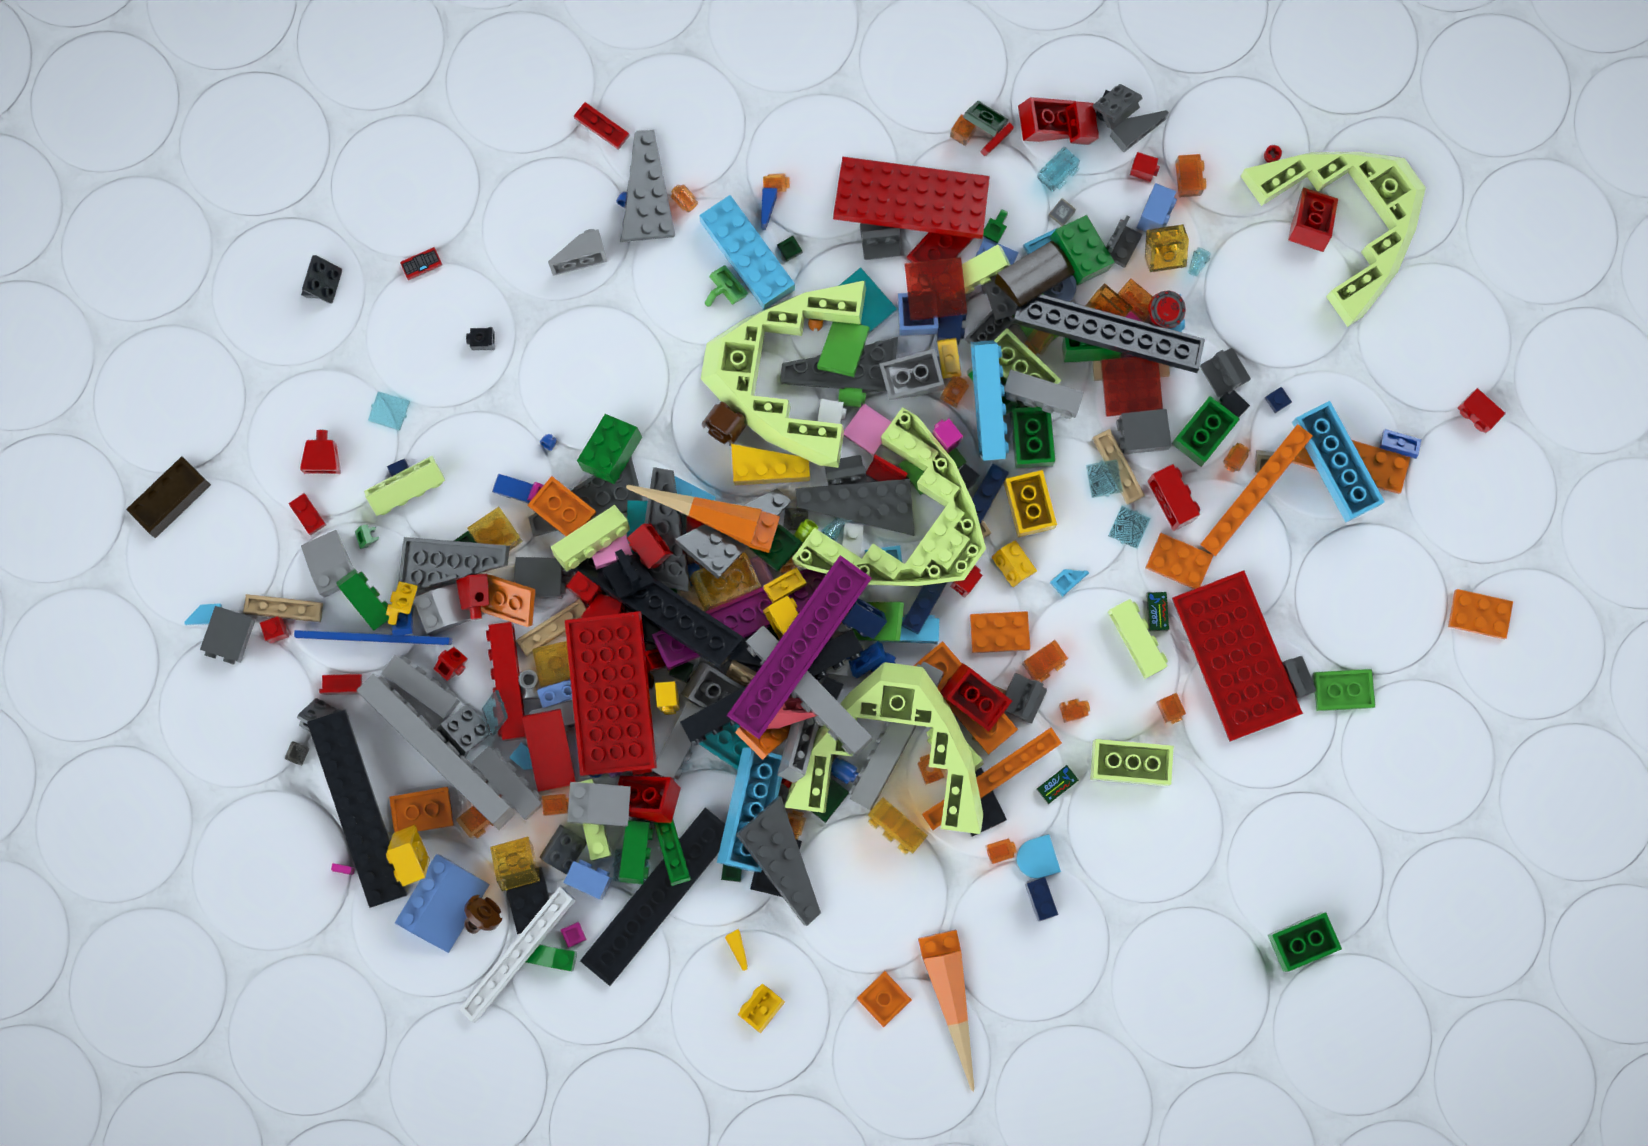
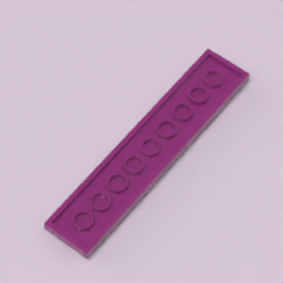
[726,555,872,739]
[652,569,826,670]

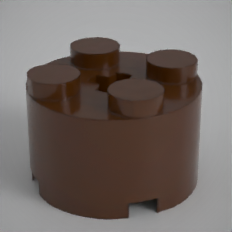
[702,402,746,446]

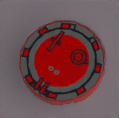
[1148,290,1186,328]

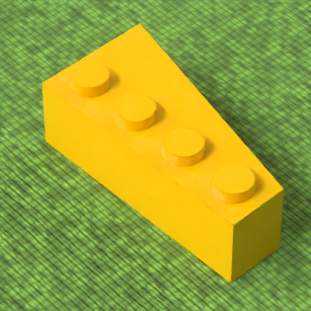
[731,444,810,486]

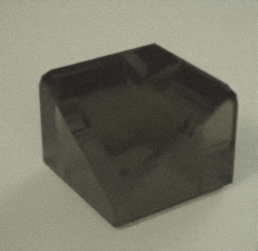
[783,508,809,530]
[284,741,309,766]

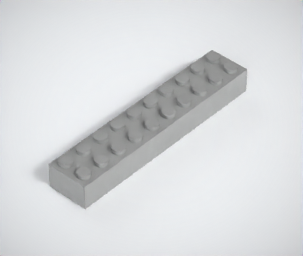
[356,674,516,830]

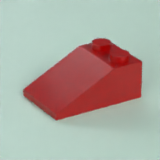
[1018,97,1075,142]
[1288,187,1338,252]
[940,663,1012,732]
[618,776,681,823]

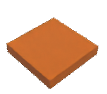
[857,971,912,1028]

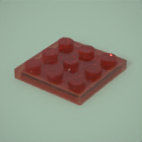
[904,257,967,320]
[1100,356,1163,417]

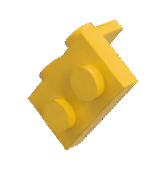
[992,540,1037,587]
[386,581,418,625]
[738,984,785,1033]

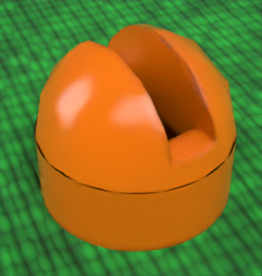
[808,319,823,331]

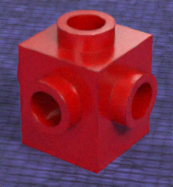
[433,646,468,681]

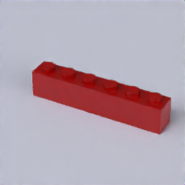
[486,622,526,741]

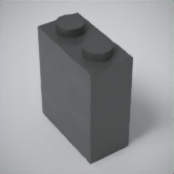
[1116,409,1172,454]
[514,557,567,599]
[200,606,256,664]

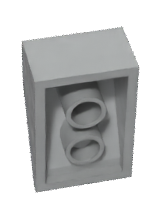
[548,229,607,276]
[880,348,945,400]
[301,530,354,597]
[414,583,484,636]
[681,661,743,708]
[567,782,631,826]

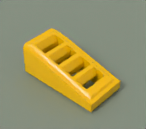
[725,929,748,971]

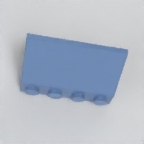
[395,854,490,953]

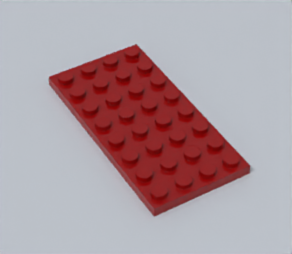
[833,156,990,239]
[1172,570,1303,742]
[565,611,657,776]

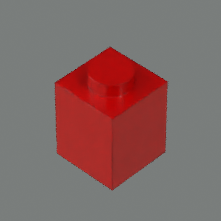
[1129,152,1160,182]
[260,616,289,644]

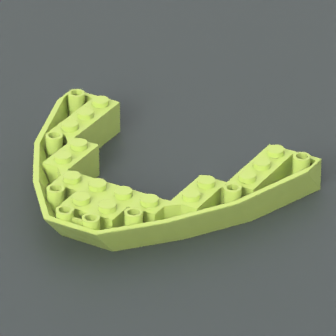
[1240,152,1426,327]
[701,281,866,468]
[792,407,986,586]
[785,662,983,834]

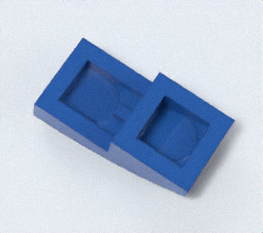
[492,474,533,504]

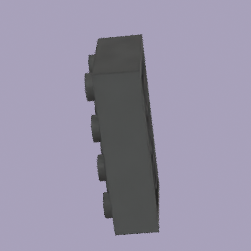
[965,311,1014,345]

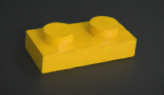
[937,338,962,379]
[763,567,806,603]

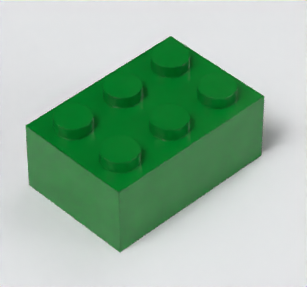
[1050,215,1115,286]
[1172,396,1240,467]
[1010,407,1055,469]
[577,414,642,484]
[1267,912,1342,972]

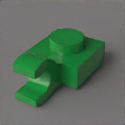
[983,209,1008,243]

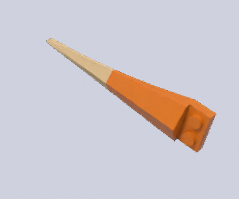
[626,485,780,553]
[918,929,974,1092]

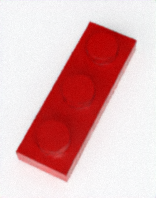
[574,102,630,150]

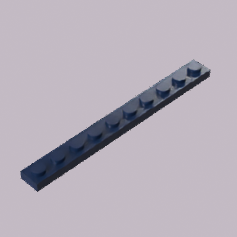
[902,463,1009,635]

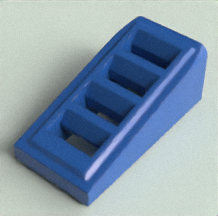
[761,188,777,230]

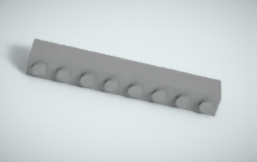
[746,626,872,757]
[849,661,944,811]

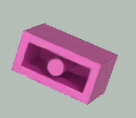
[932,418,963,453]

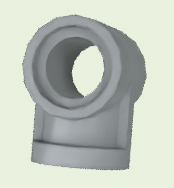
[519,670,540,700]

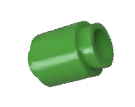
[838,387,866,408]

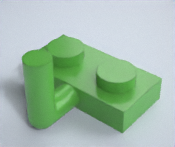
[705,265,748,307]

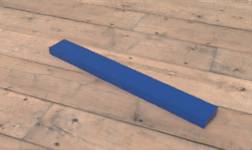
[294,630,452,645]

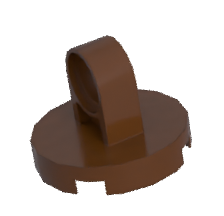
[464,895,502,934]

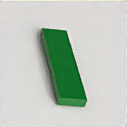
[653,819,691,886]

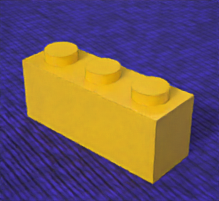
[655,681,680,715]

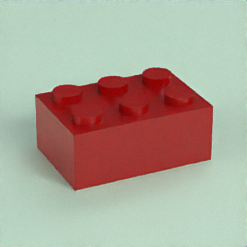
[1147,464,1200,531]

